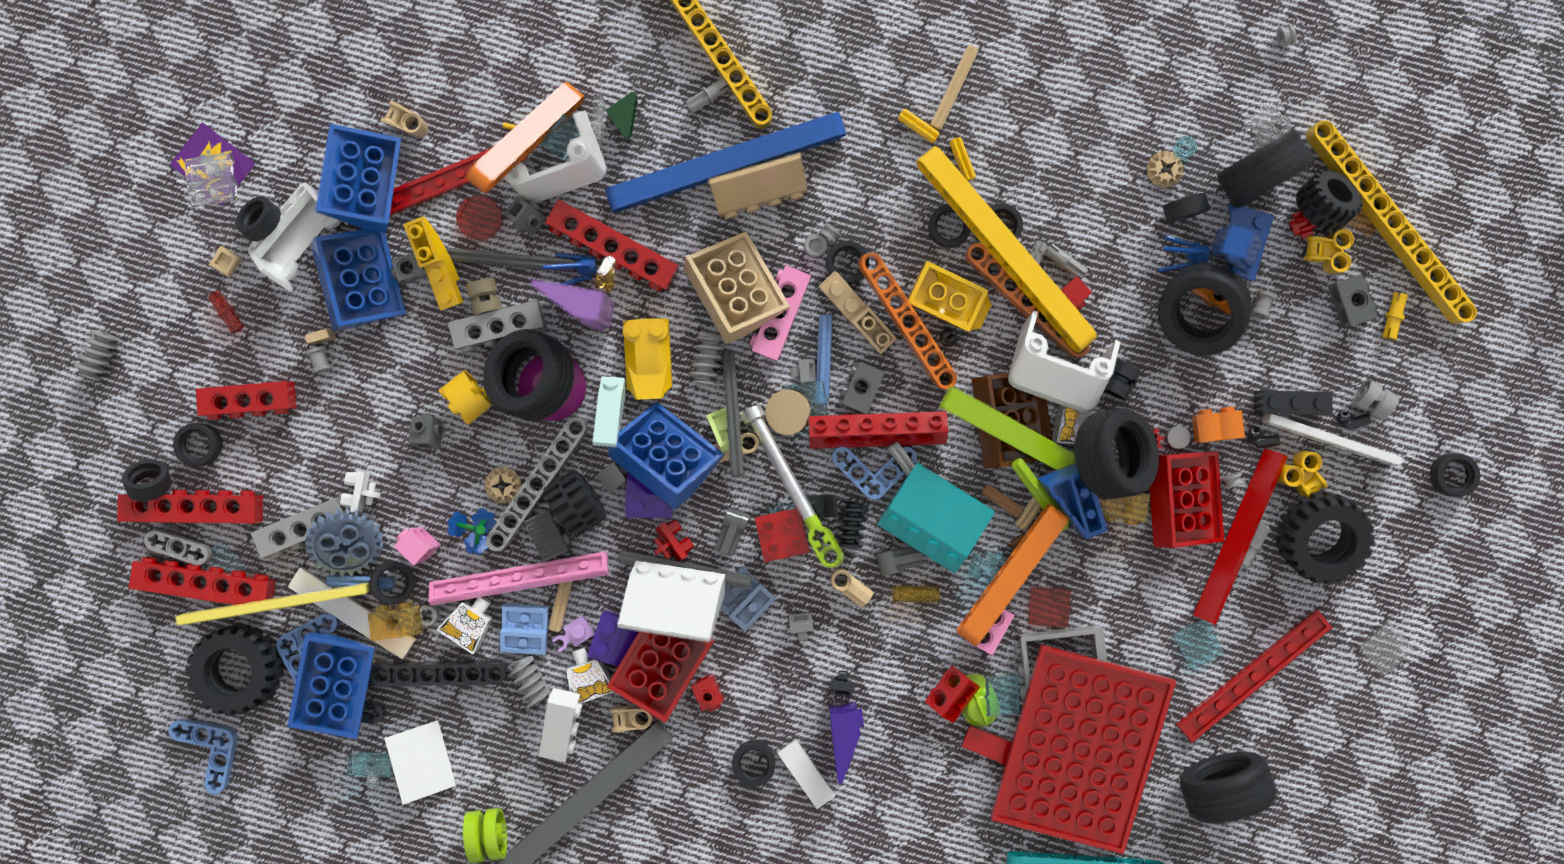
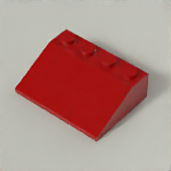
[1150,451,1224,548]
[607,631,715,723]

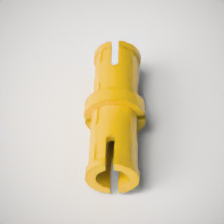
[1382,292,1408,340]

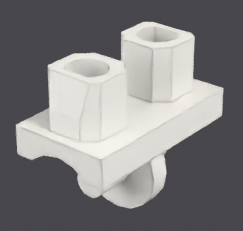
[340,471,381,512]

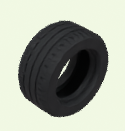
[1217,129,1314,208]
[1157,263,1253,356]
[483,329,574,421]
[1074,408,1159,500]
[1179,752,1277,824]

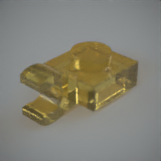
[594,255,617,294]

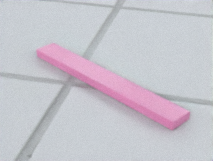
[428,551,609,606]

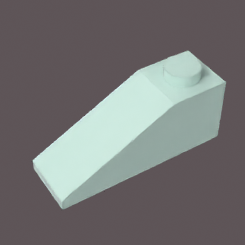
[593,376,626,447]

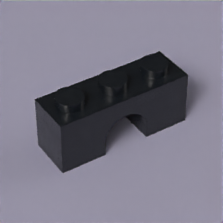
[1254,390,1333,415]

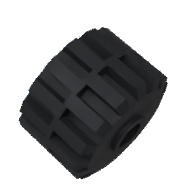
[543,469,606,538]

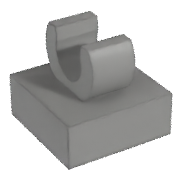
[790,359,816,383]
[789,612,814,641]

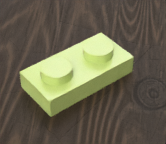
[706,407,743,452]

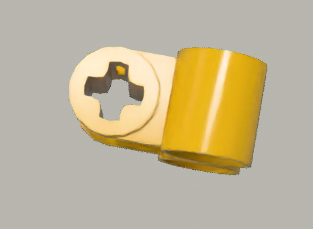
[1303,229,1354,275]
[1278,450,1328,498]

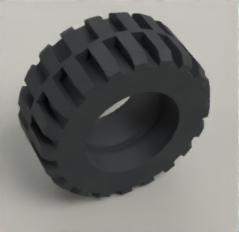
[1276,491,1375,584]
[185,624,283,716]

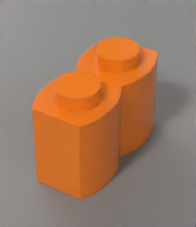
[1192,407,1245,443]

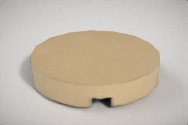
[765,390,811,435]

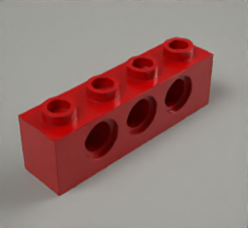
[196,381,297,420]

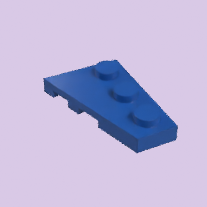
[1228,203,1274,282]

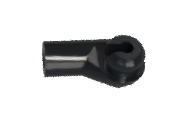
[1336,409,1371,430]
[1247,426,1280,448]

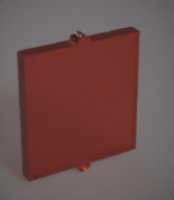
[1027,586,1072,627]

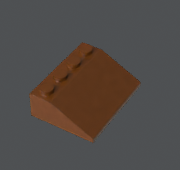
[971,373,1052,469]

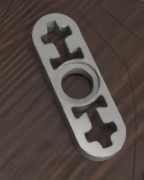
[144,529,212,565]

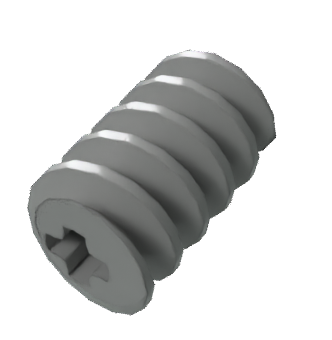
[73,330,120,381]
[689,336,724,386]
[506,656,551,709]

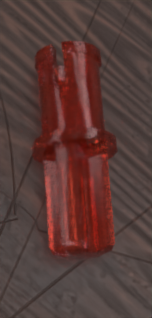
[208,290,245,334]

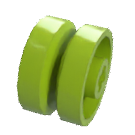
[463,807,508,864]

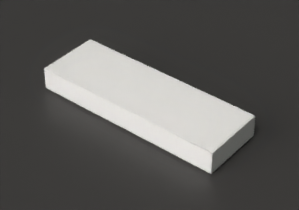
[778,739,835,809]

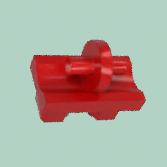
[653,519,694,561]

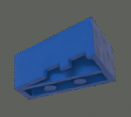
[1210,225,1262,270]
[1037,463,1108,539]

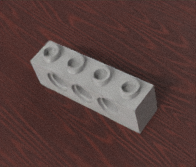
[448,300,547,353]
[251,497,346,560]

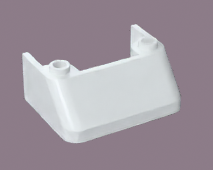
[492,110,607,203]
[248,183,348,292]
[1008,311,1120,413]

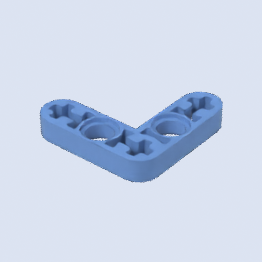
[832,447,917,500]
[276,613,340,683]
[168,719,237,794]

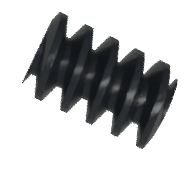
[835,500,869,549]

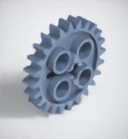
[305,508,383,577]

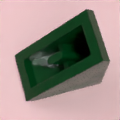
[605,92,638,142]

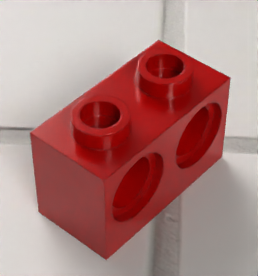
[924,665,980,723]

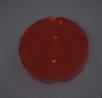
[456,195,503,241]

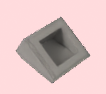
[597,462,627,493]

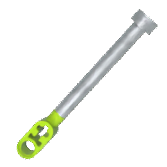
[741,405,844,568]

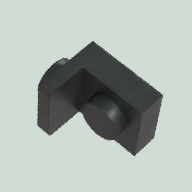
[806,494,837,518]

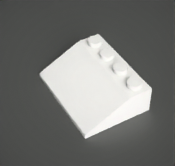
[618,561,725,642]

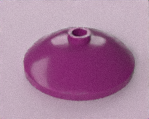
[518,355,587,421]

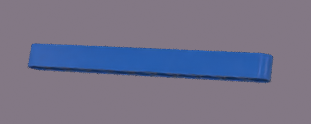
[605,112,847,213]

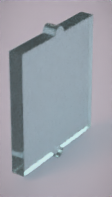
[540,114,581,160]
[785,381,828,416]
[201,540,248,589]
[1172,619,1224,670]
[984,675,1020,717]

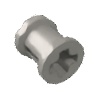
[1251,290,1277,318]
[305,346,333,374]

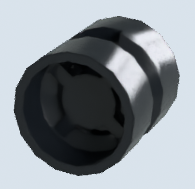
[1104,359,1141,401]

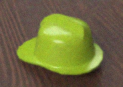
[957,673,999,727]

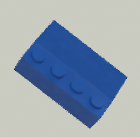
[315,123,401,233]
[310,229,406,332]
[608,402,724,510]
[287,631,375,739]

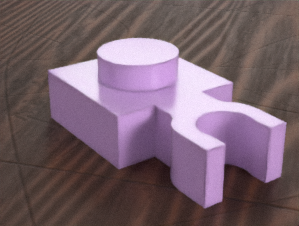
[552,615,595,652]

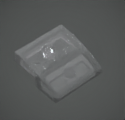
[185,152,237,207]

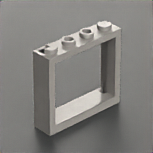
[1015,625,1107,700]

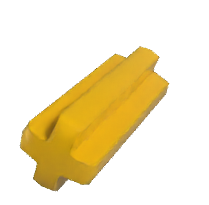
[898,109,940,143]
[950,137,976,181]

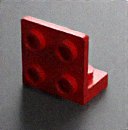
[755,508,810,562]

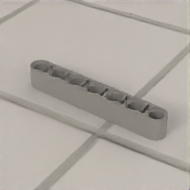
[486,418,589,551]

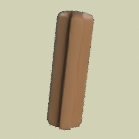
[981,484,1023,518]

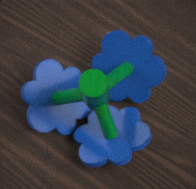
[447,508,497,555]

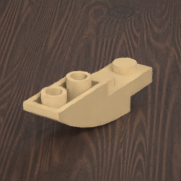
[818,271,897,354]

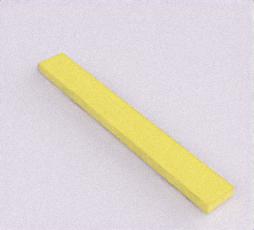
[176,582,370,625]

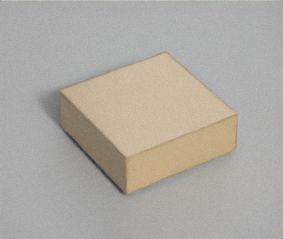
[209,246,243,278]
[305,329,336,345]

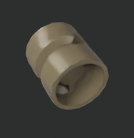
[466,278,503,316]

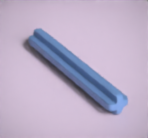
[815,314,832,405]

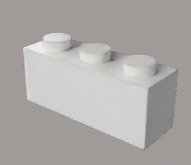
[539,688,582,762]

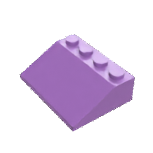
[531,280,615,331]

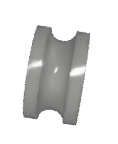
[1276,24,1297,47]
[819,223,842,244]
[1221,472,1245,489]
[417,604,440,626]

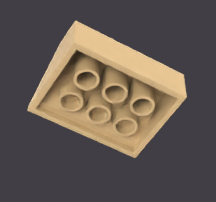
[709,153,807,220]
[683,232,790,344]

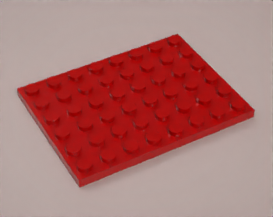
[990,644,1176,854]

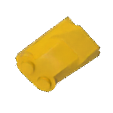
[908,261,992,332]
[623,318,673,400]

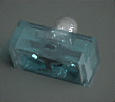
[347,752,395,790]

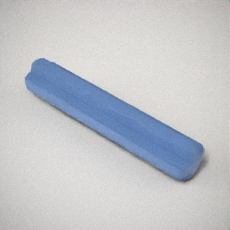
[326,574,395,590]

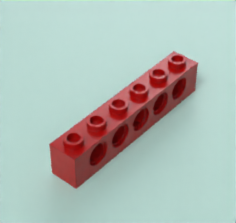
[545,199,680,292]
[809,411,949,449]
[117,490,263,524]
[128,556,276,605]

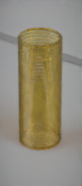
[893,585,939,603]

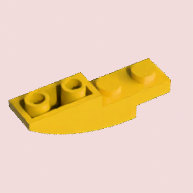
[403,216,464,311]

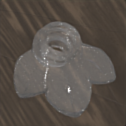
[1244,103,1292,148]

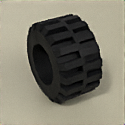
[1296,169,1363,232]

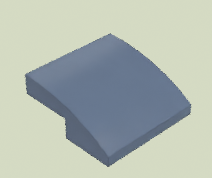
[721,565,776,632]

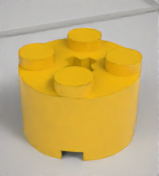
[438,370,493,425]

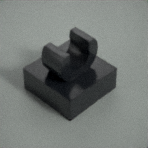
[830,670,854,695]

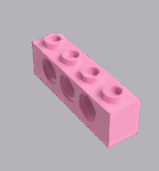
[749,265,811,361]

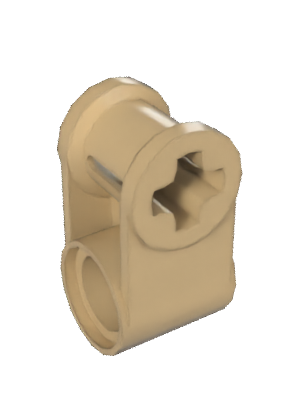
[380,100,428,138]
[609,705,655,732]

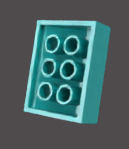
[877,462,995,574]

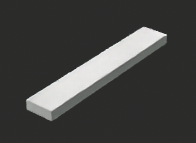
[1262,414,1403,466]
[288,567,417,659]

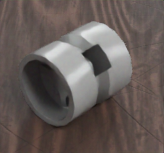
[1352,379,1399,421]

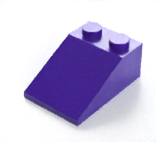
[626,472,674,518]
[587,610,639,666]
[829,703,864,784]

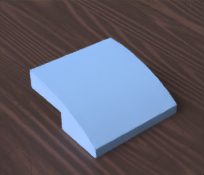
[500,603,549,655]

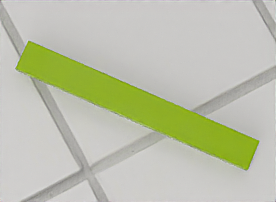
[939,386,1075,470]

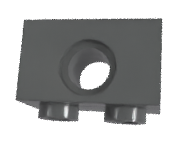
[1328,274,1377,328]
[839,362,885,414]

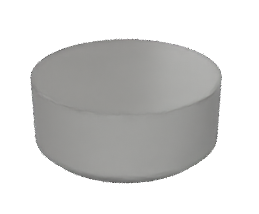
[804,234,827,258]
[1166,426,1191,449]

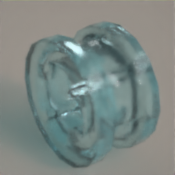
[1174,136,1197,158]

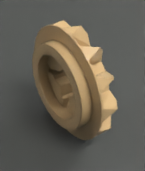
[1147,150,1184,188]
[484,467,521,503]

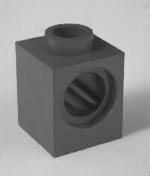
[391,253,428,284]

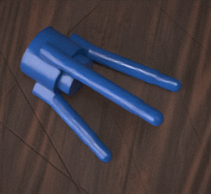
[1157,236,1210,272]
[542,253,597,286]

